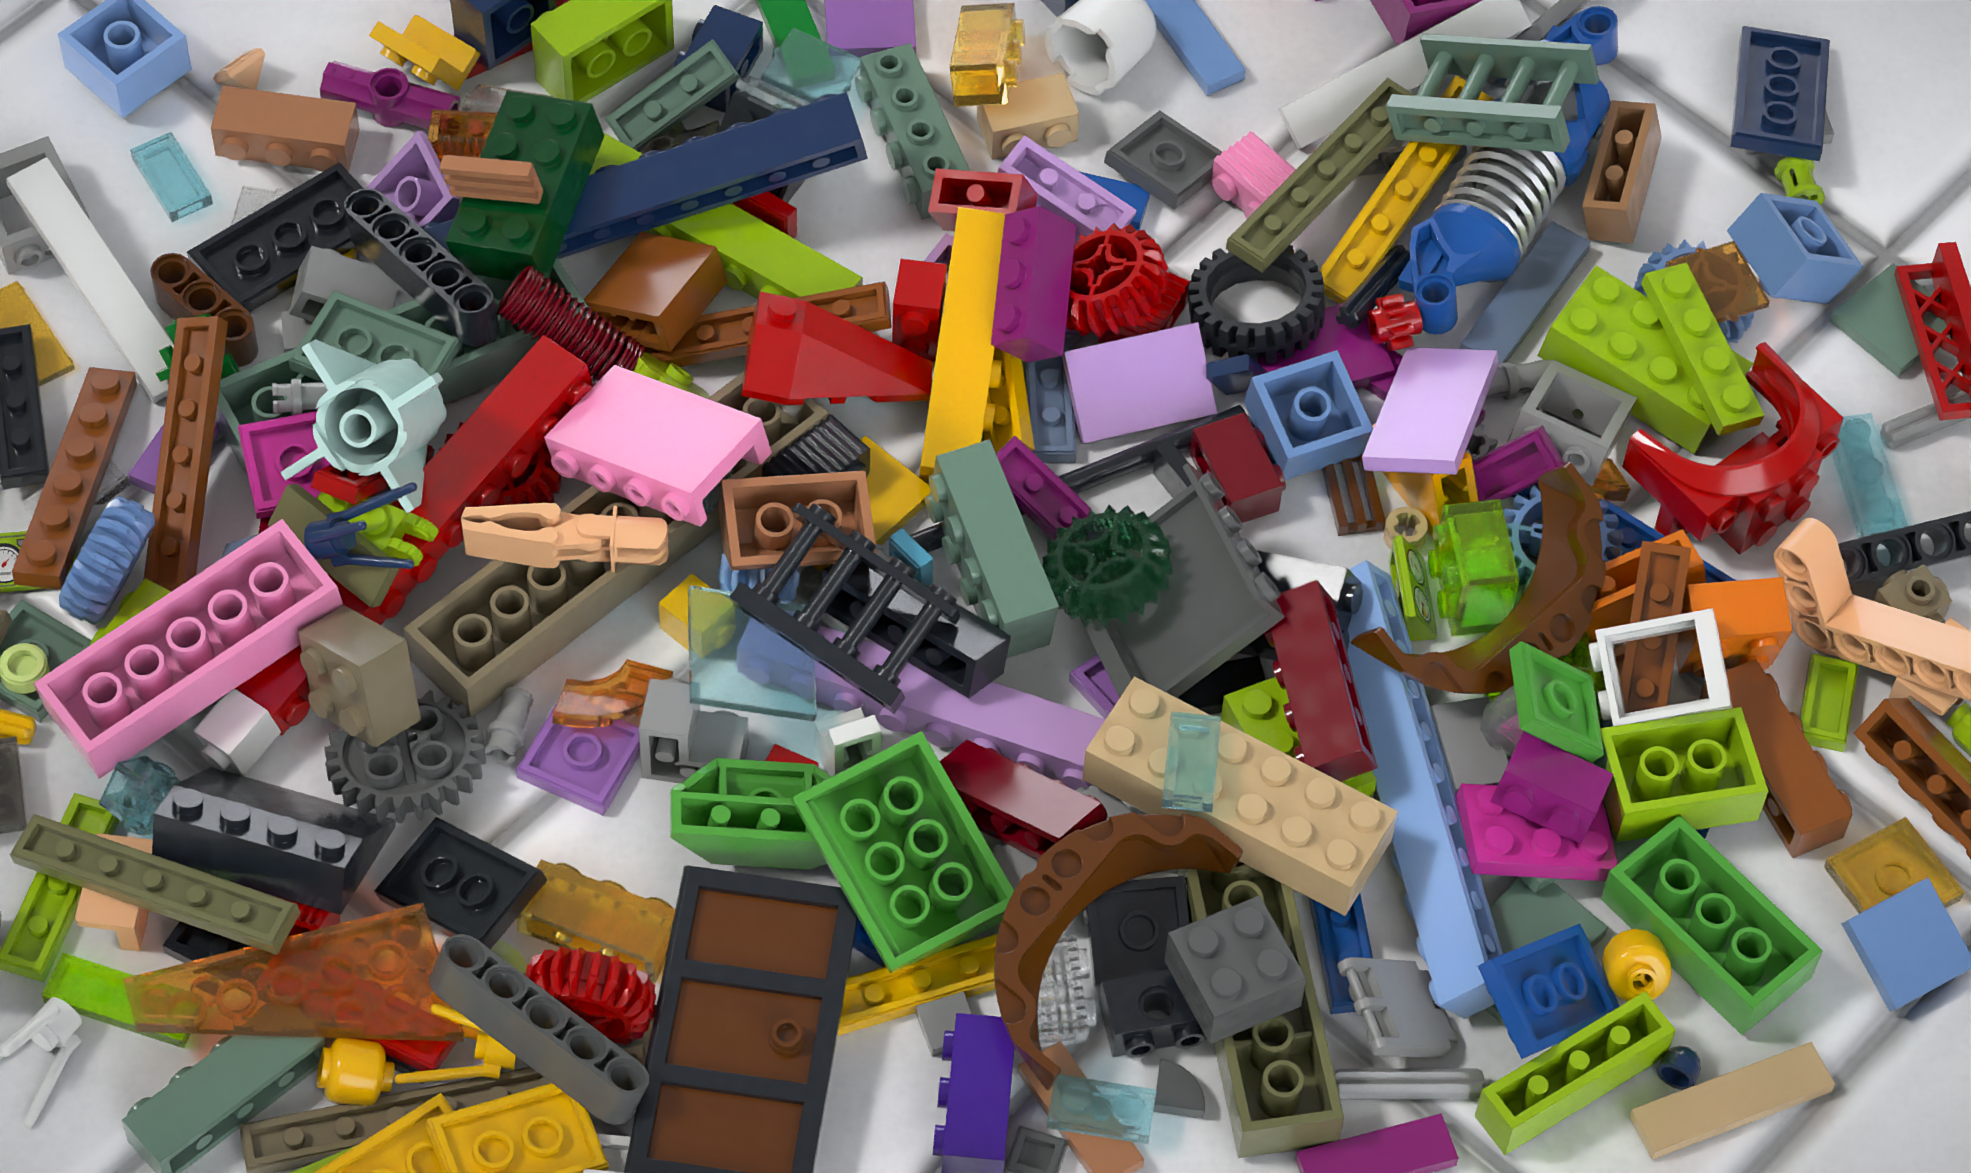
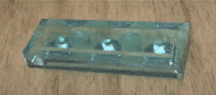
[1831,413,1908,538]

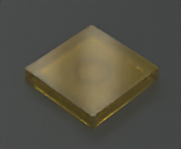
[1824,817,1964,914]

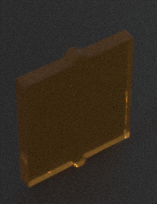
[1665,241,1770,323]

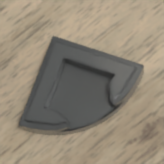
[1153,1059,1205,1119]

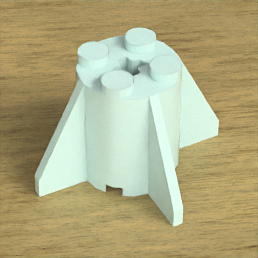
[280,340,447,513]

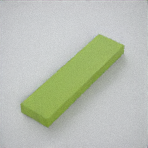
[0,793,122,982]

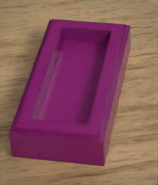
[1472,425,1565,510]

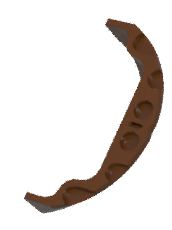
[1350,462,1606,694]
[994,812,1243,1091]

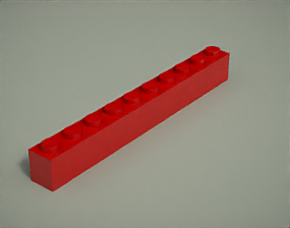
[235,335,594,736]

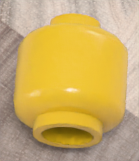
[1602,929,1672,1002]
[316,1037,395,1106]

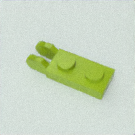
[317,492,439,566]

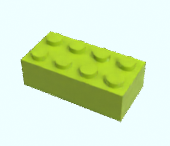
[1537,265,1753,454]

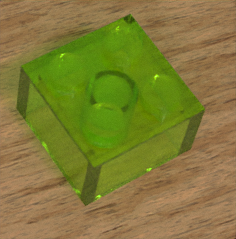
[1428,499,1519,636]

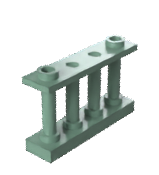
[1386,34,1600,153]

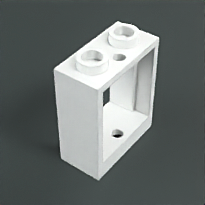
[1589,608,1733,726]

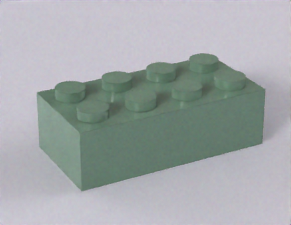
[925,439,1059,658]

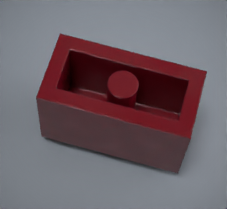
[1190,412,1286,523]

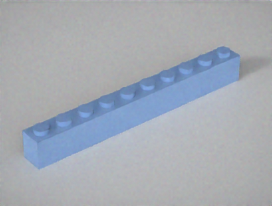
[1347,560,1503,1019]

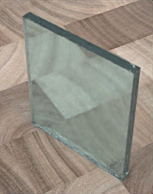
[688,585,817,722]

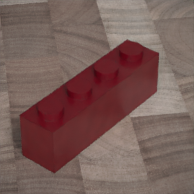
[1264,580,1378,782]
[939,739,1108,859]

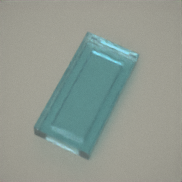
[130,132,213,222]
[1162,711,1221,813]

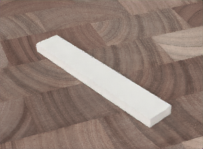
[1278,0,1532,149]
[6,157,174,403]

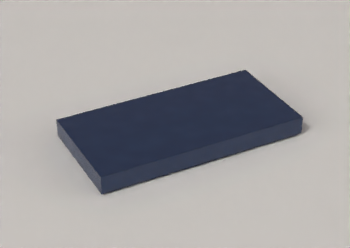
[1730,26,1830,162]

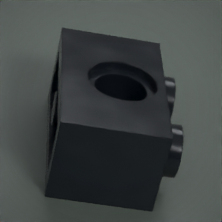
[1099,969,1207,1058]

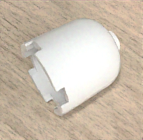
[1044,0,1157,95]

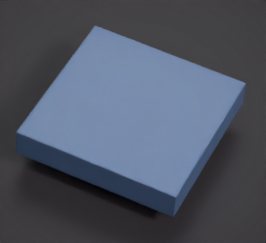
[1841,877,1971,1012]

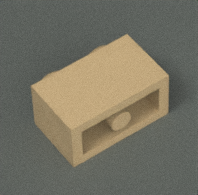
[976,72,1079,160]

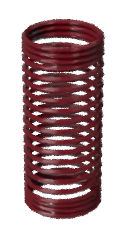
[497,266,644,383]

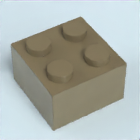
[298,605,421,748]

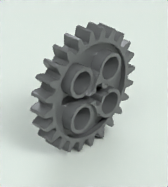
[324,690,486,823]

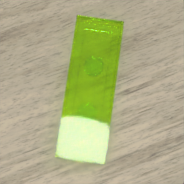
[42,953,205,1049]

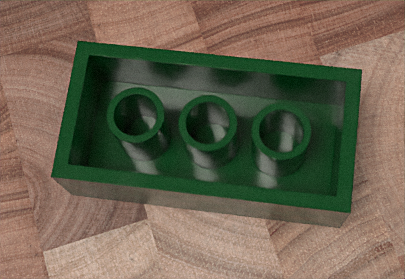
[445,90,605,286]

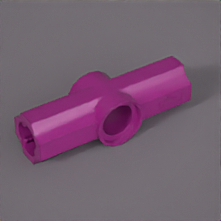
[319,60,460,135]

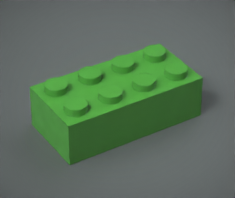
[1601,815,1823,1036]

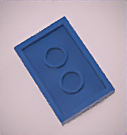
[1477,923,1620,1059]

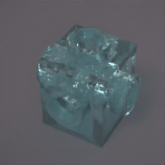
[99,755,181,836]

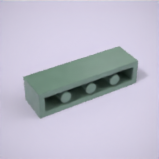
[122,996,326,1173]

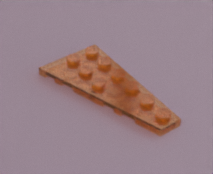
[123,903,464,1042]

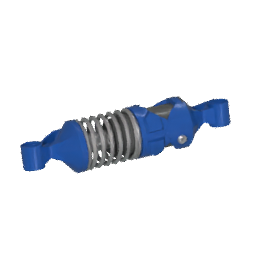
[1398,6,1618,335]

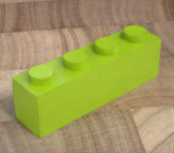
[1475,991,1676,1155]

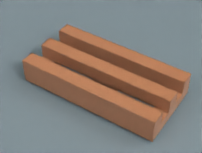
[439,155,544,204]

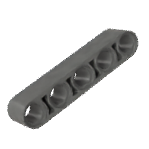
[429,934,649,1125]

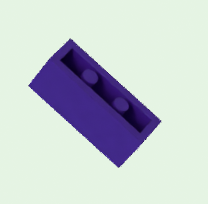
[933,1013,1015,1173]

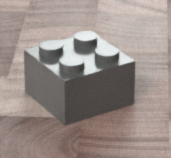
[1164,895,1306,1044]

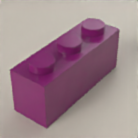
[991,206,1076,363]

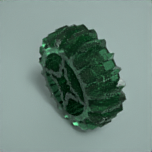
[1042,504,1173,627]

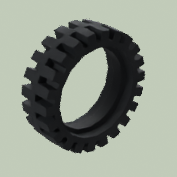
[1188,245,1325,364]

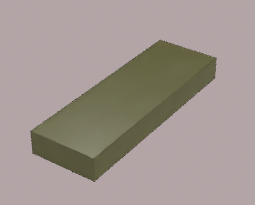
[268,484,399,608]

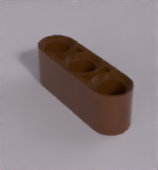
[150,253,259,367]

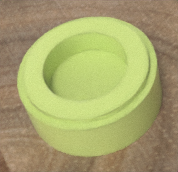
[0,643,50,694]

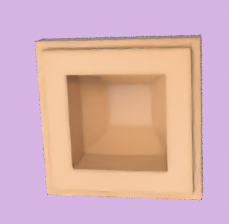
[213,48,265,90]

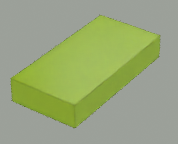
[1799,653,1859,752]

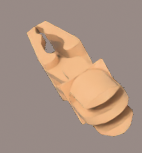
[461,503,669,573]

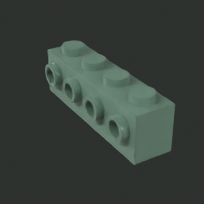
[855,43,970,220]

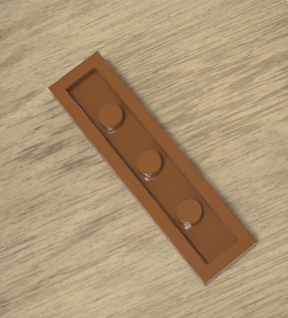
[1621,541,1692,713]

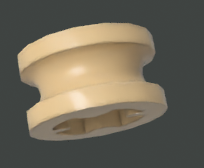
[1383,507,1428,551]

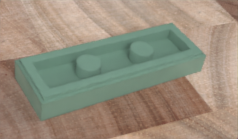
[604,39,741,152]

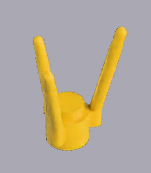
[394,1004,516,1084]

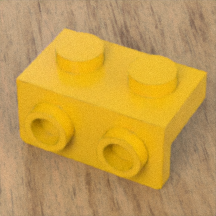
[369,15,480,91]

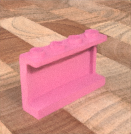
[544,365,772,527]

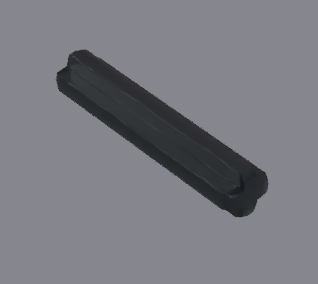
[1336,245,1410,330]

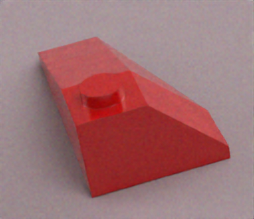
[741,291,933,405]

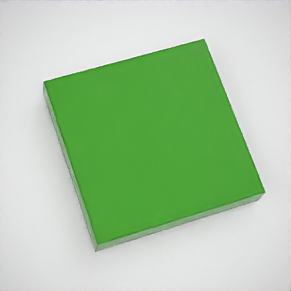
[1509,641,1604,763]

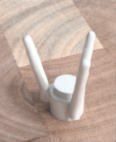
[0,997,82,1128]

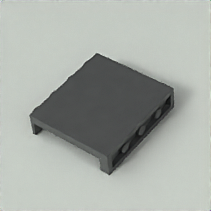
[1053,463,1285,698]

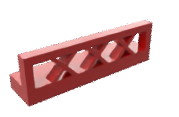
[1894,241,1971,421]

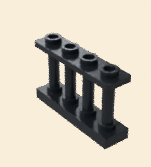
[729,502,961,714]

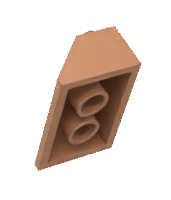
[717,471,877,571]

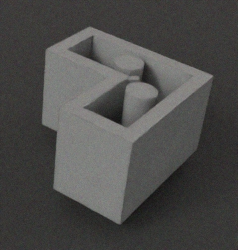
[639,678,749,783]

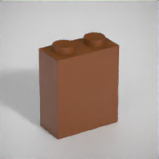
[584,232,728,352]

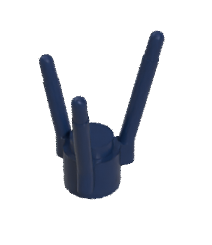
[304,482,417,569]

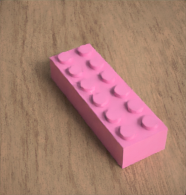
[34,519,343,779]

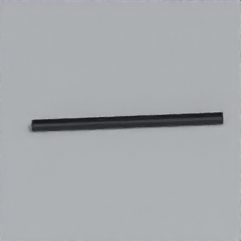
[910,405,1247,553]

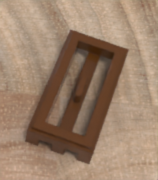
[1322,454,1386,536]

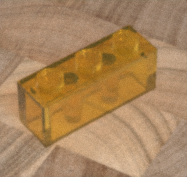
[950,3,1025,107]
[517,859,675,983]

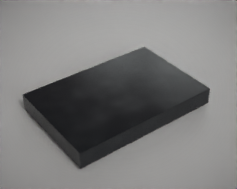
[374,817,547,949]

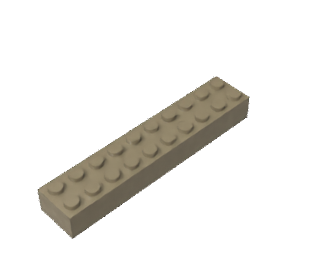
[403,371,829,717]

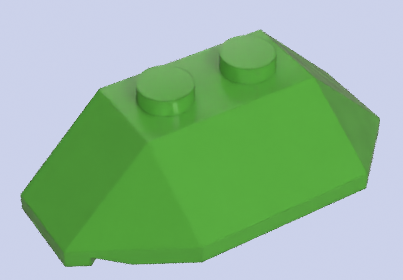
[669,758,832,870]

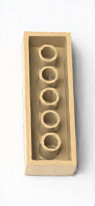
[1082,677,1398,916]

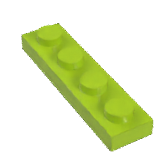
[1641,262,1765,436]

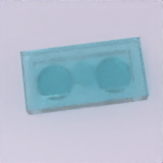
[1047,1074,1157,1144]

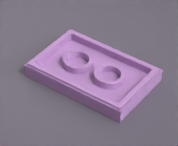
[1062,322,1217,444]

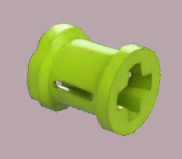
[1774,156,1825,205]

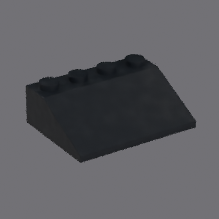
[152,767,396,915]

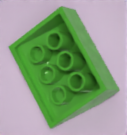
[791,731,1014,973]

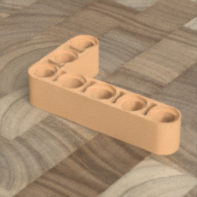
[1773,518,1971,701]

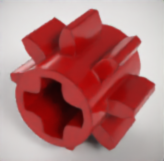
[1367,293,1423,351]

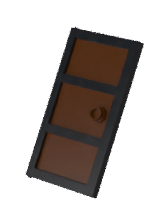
[624,865,858,1173]

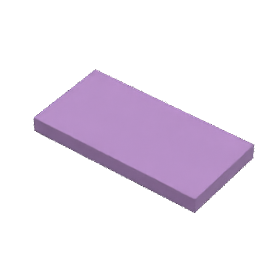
[1362,347,1499,475]

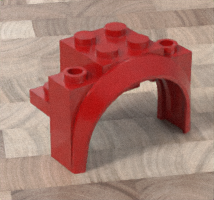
[1622,342,1844,555]

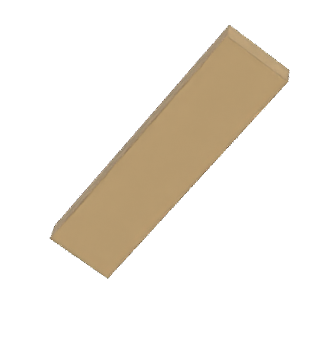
[1629,1042,1835,1160]

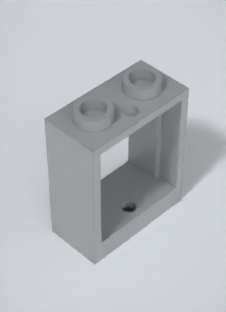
[0,136,90,275]
[1508,359,1637,486]

